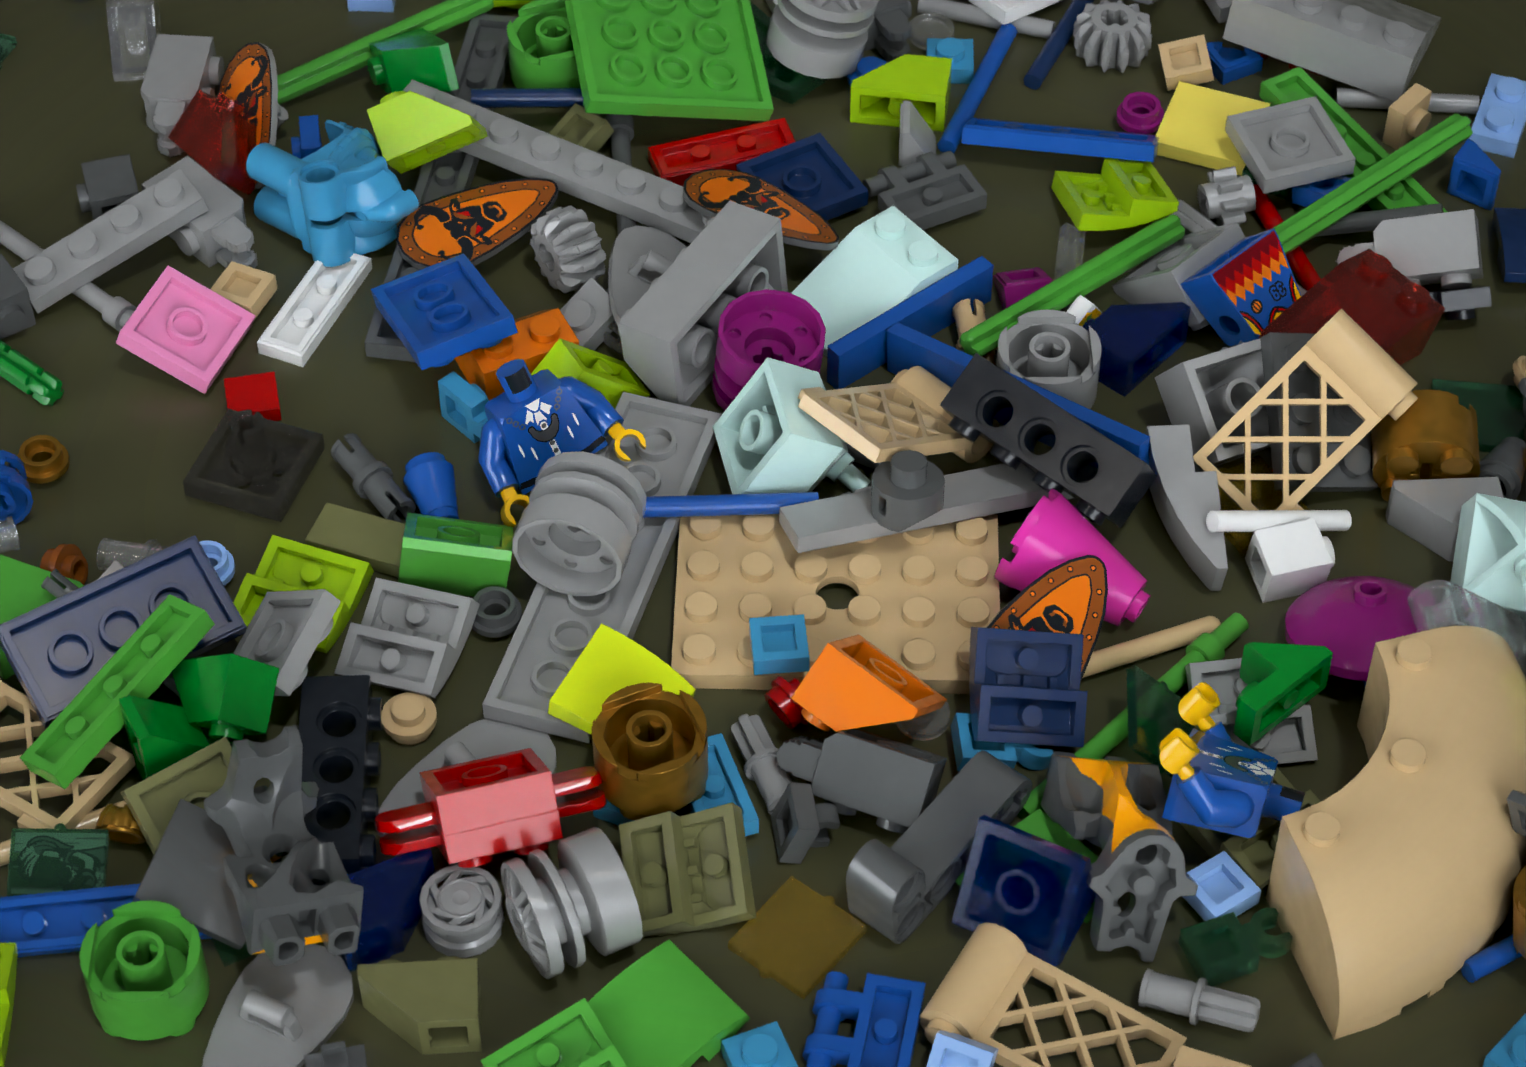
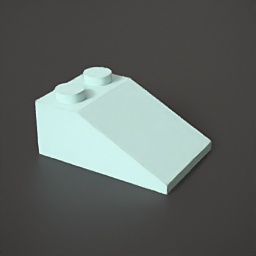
[791,206,958,357]

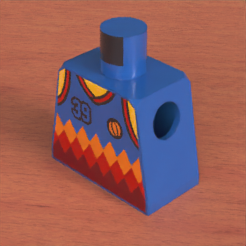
[1181,228,1303,346]

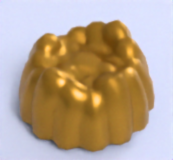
[95,803,146,844]

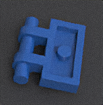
[802,971,926,1067]

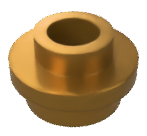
[17,435,70,484]

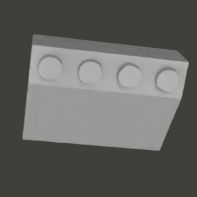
[1222,0,1441,101]

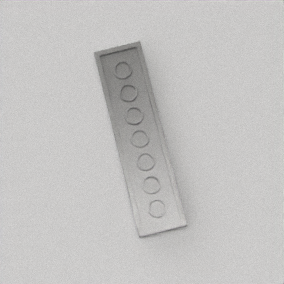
[482,392,721,743]

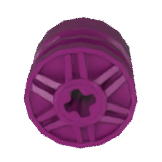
[712,289,826,411]

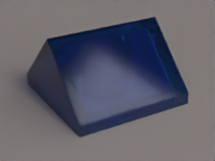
[951,815,1096,967]

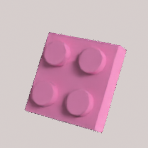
[116,266,256,394]

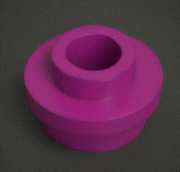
[1116,92,1164,134]

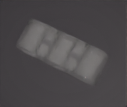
[1407,580,1526,678]

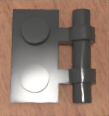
[862,151,987,230]

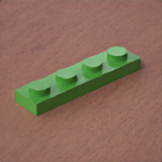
[20,594,215,789]

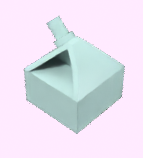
[713,357,872,494]
[1446,493,1526,625]

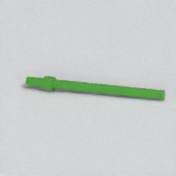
[1017,612,1249,820]

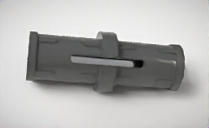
[331,433,416,523]

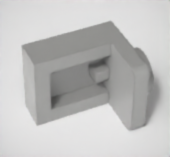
[560,277,617,351]

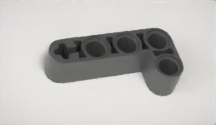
[846,750,1033,944]

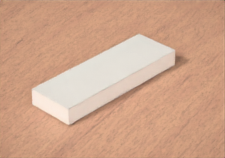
[257,253,372,367]

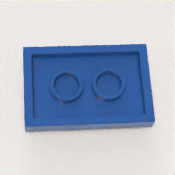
[371,253,518,370]

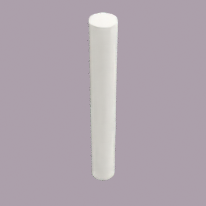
[1206,510,1352,532]

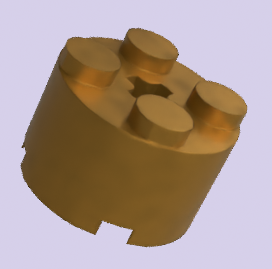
[1371,389,1480,501]
[591,682,708,820]

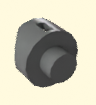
[871,450,945,532]

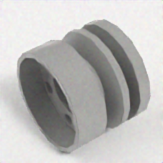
[766,0,880,79]
[512,451,647,596]
[501,827,643,979]

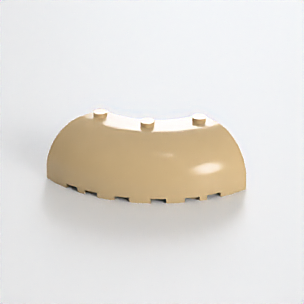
[1266,626,1526,1040]

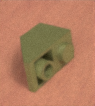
[357,956,482,1055]

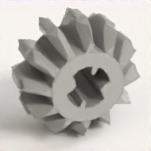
[1073,0,1152,73]
[530,205,606,294]

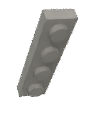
[13,168,209,313]

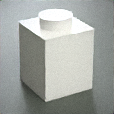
[1245,518,1335,603]

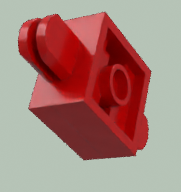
[375,748,606,868]

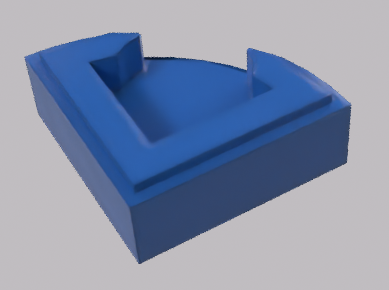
[1206,41,1263,85]

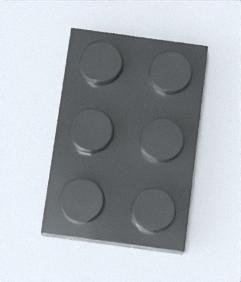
[1260,332,1378,492]

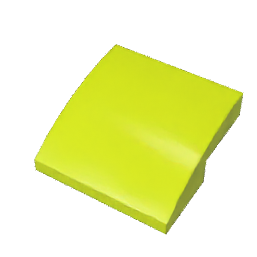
[548,623,696,735]

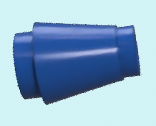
[403,452,459,519]

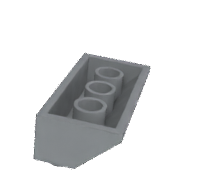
[618,201,788,406]

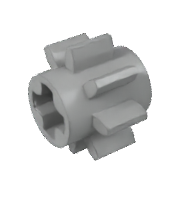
[1197,166,1256,226]

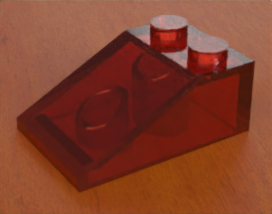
[1259,248,1446,365]

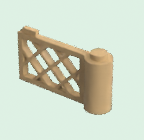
[1193,308,1418,510]
[798,366,1000,463]
[0,679,135,834]
[920,923,1187,1067]

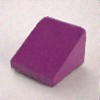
[993,267,1053,310]

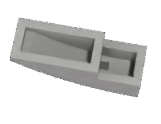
[1145,424,1228,591]

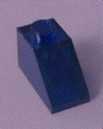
[1082,302,1191,397]
[321,848,434,972]

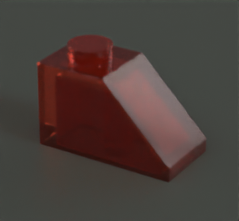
[168,89,257,195]

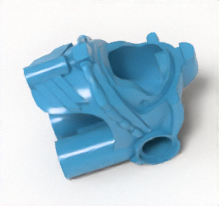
[246,120,419,267]

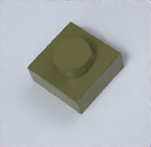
[549,103,615,152]

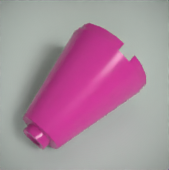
[994,488,1151,626]

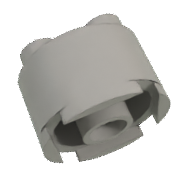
[996,310,1102,409]

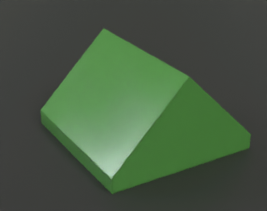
[398,512,513,597]

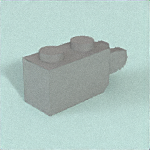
[140,34,224,157]
[141,156,258,268]
[1336,209,1483,295]

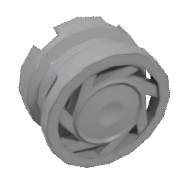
[419,864,504,958]

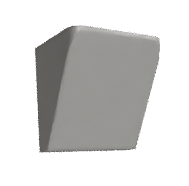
[899,101,936,167]

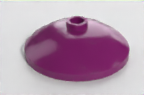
[1285,576,1451,681]

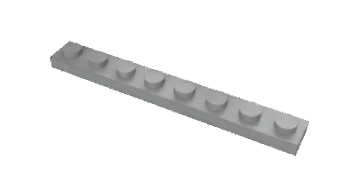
[403,79,710,243]

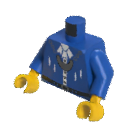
[478,359,646,528]
[1159,682,1305,838]

